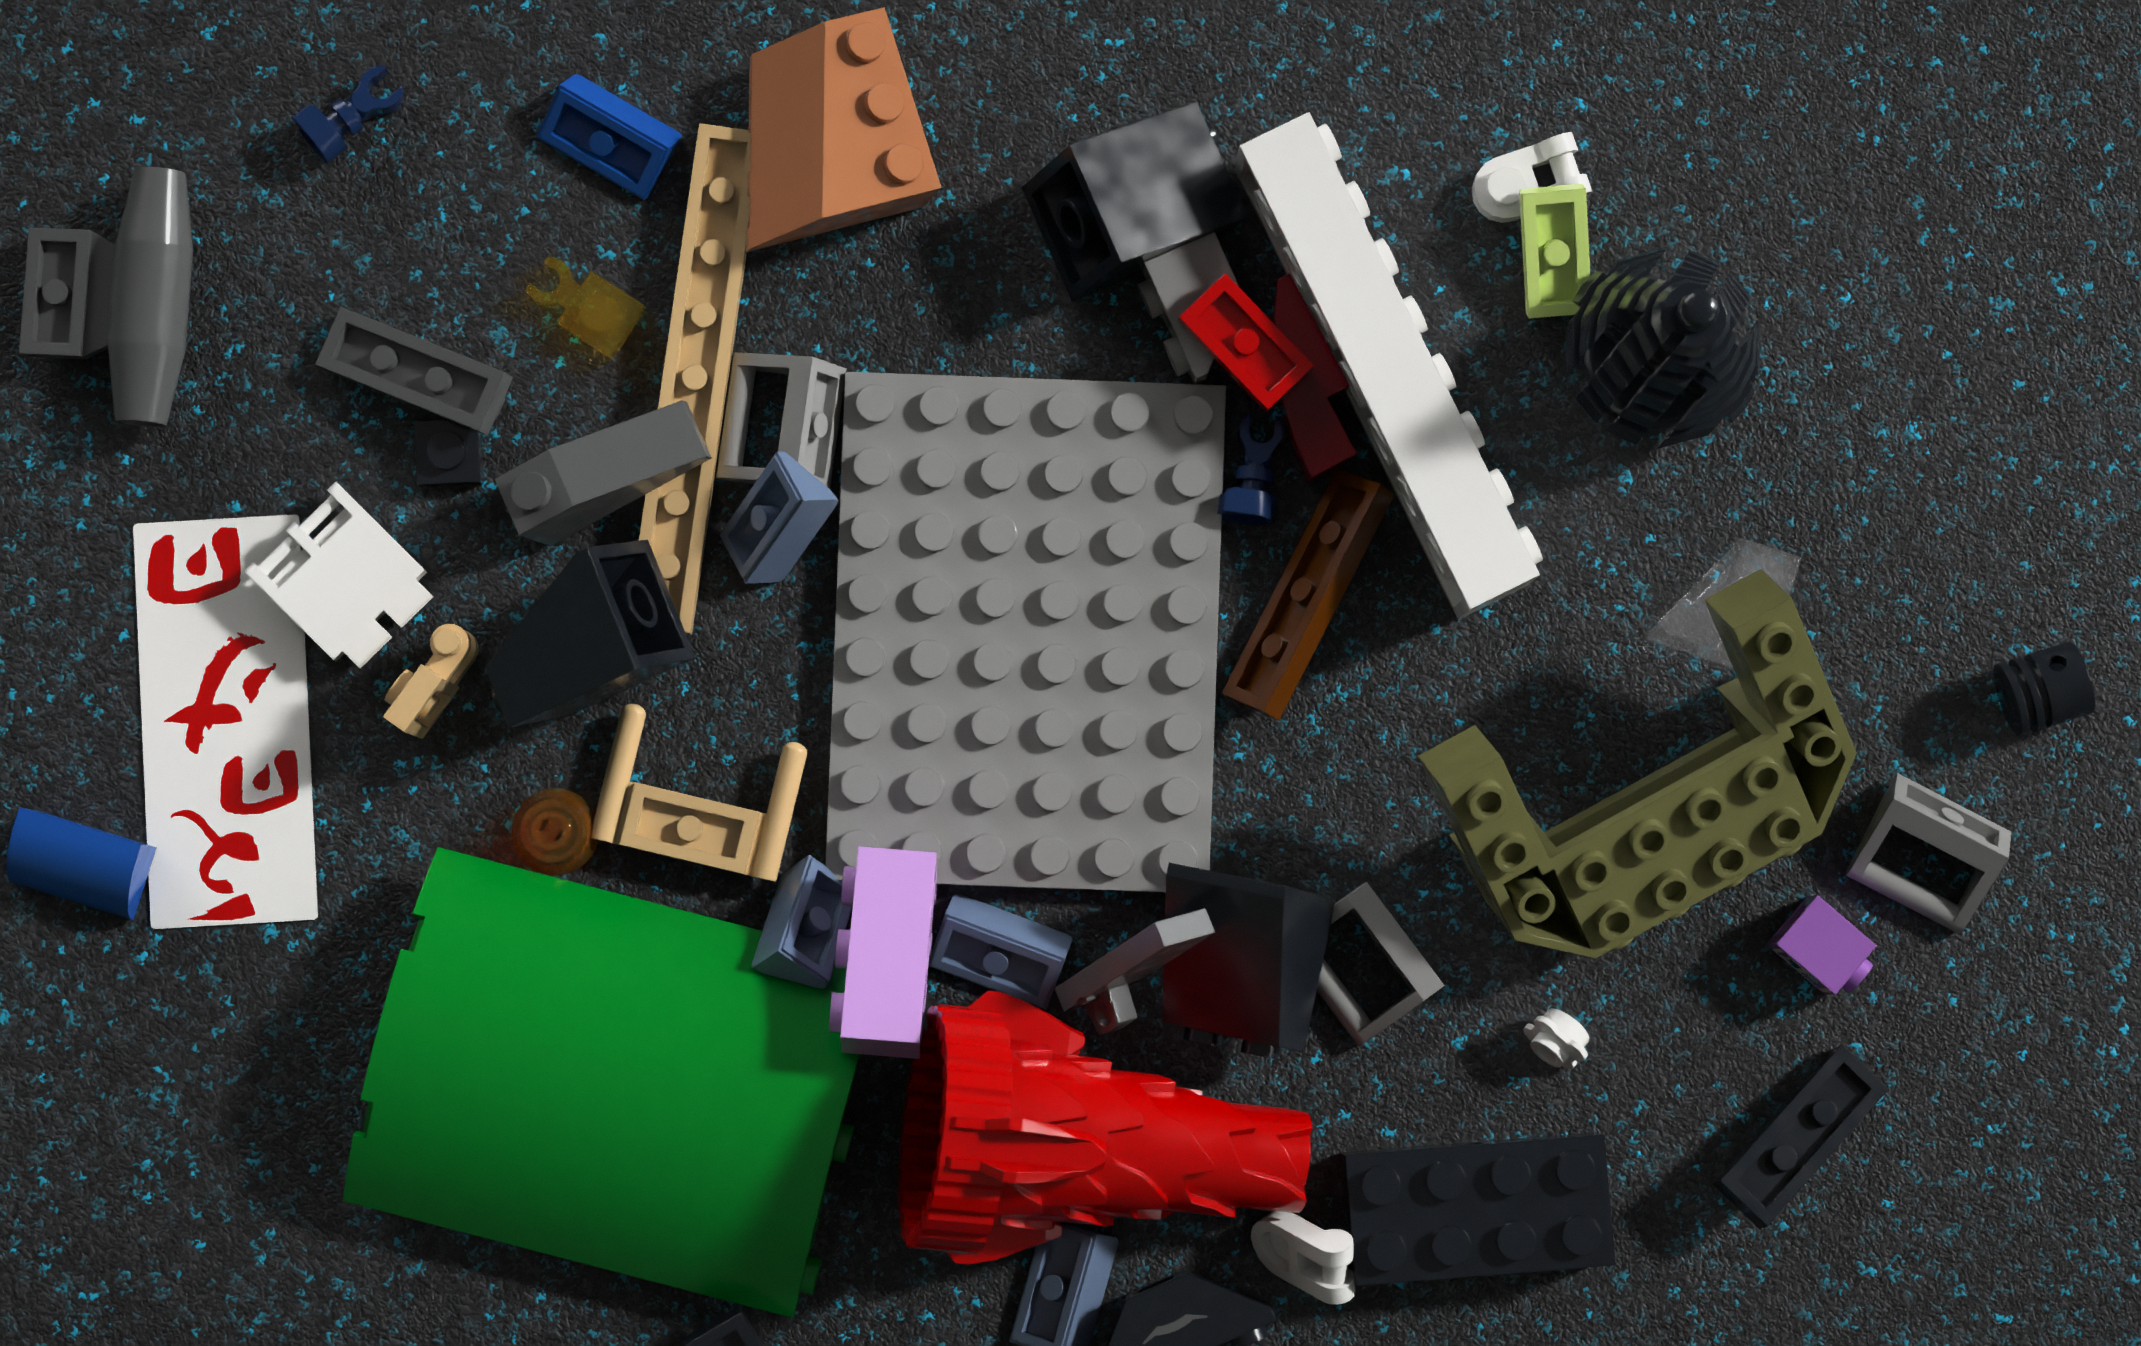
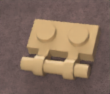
[383,624,479,739]

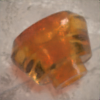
[512,788,598,876]

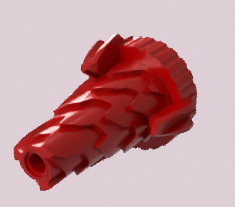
[897,991,1312,1265]

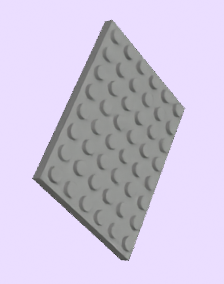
[826,372,1226,893]

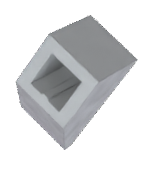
[1137,232,1239,385]

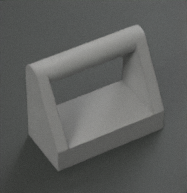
[716,352,847,489]
[1845,773,2011,934]
[1317,882,1445,1047]

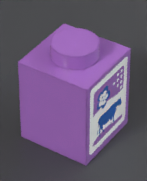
[1766,895,1877,995]

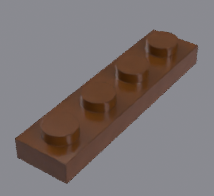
[1221,468,1395,721]

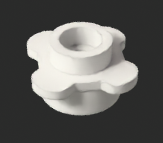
[1523,1008,1589,1069]

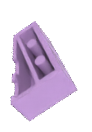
[829,846,937,1059]

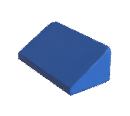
[536,74,682,200]

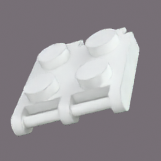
[244,482,433,668]

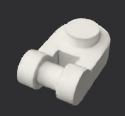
[1472,132,1593,223]
[1251,1211,1355,1305]

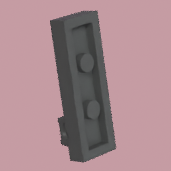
[315,306,513,436]
[1055,908,1215,1035]

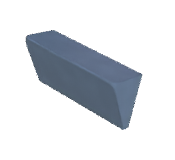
[720,451,838,584]
[751,855,853,989]
[928,893,1073,1010]
[1009,1222,1118,1346]

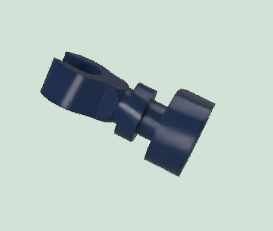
[291,66,404,164]
[1217,412,1284,526]

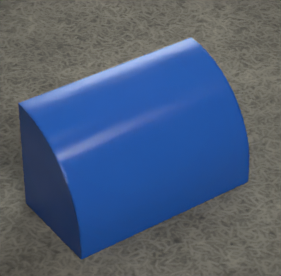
[7,807,157,920]

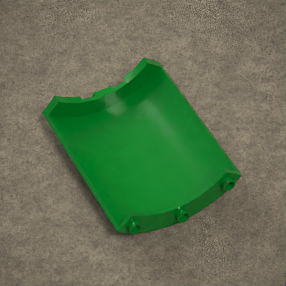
[343,847,862,1318]

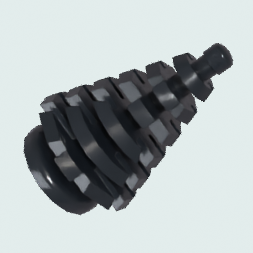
[1566,246,1760,448]

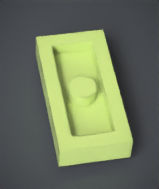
[1519,184,1590,319]

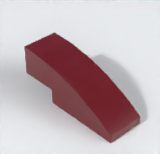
[1272,273,1357,484]

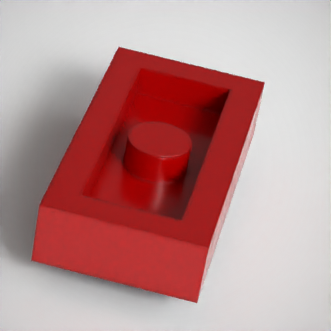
[1178,273,1314,412]

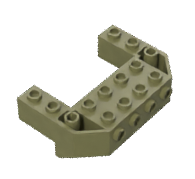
[1418,569,1857,959]

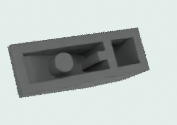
[495,400,712,546]

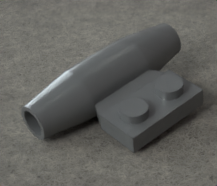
[19,167,193,427]

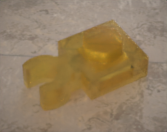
[526,256,646,361]

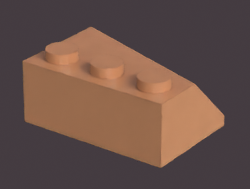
[746,7,941,252]

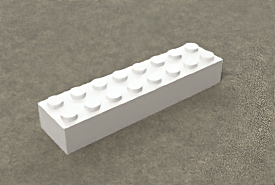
[1234,112,1543,620]

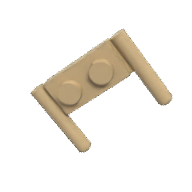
[589,704,807,882]

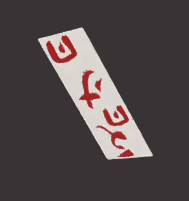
[133,514,318,929]

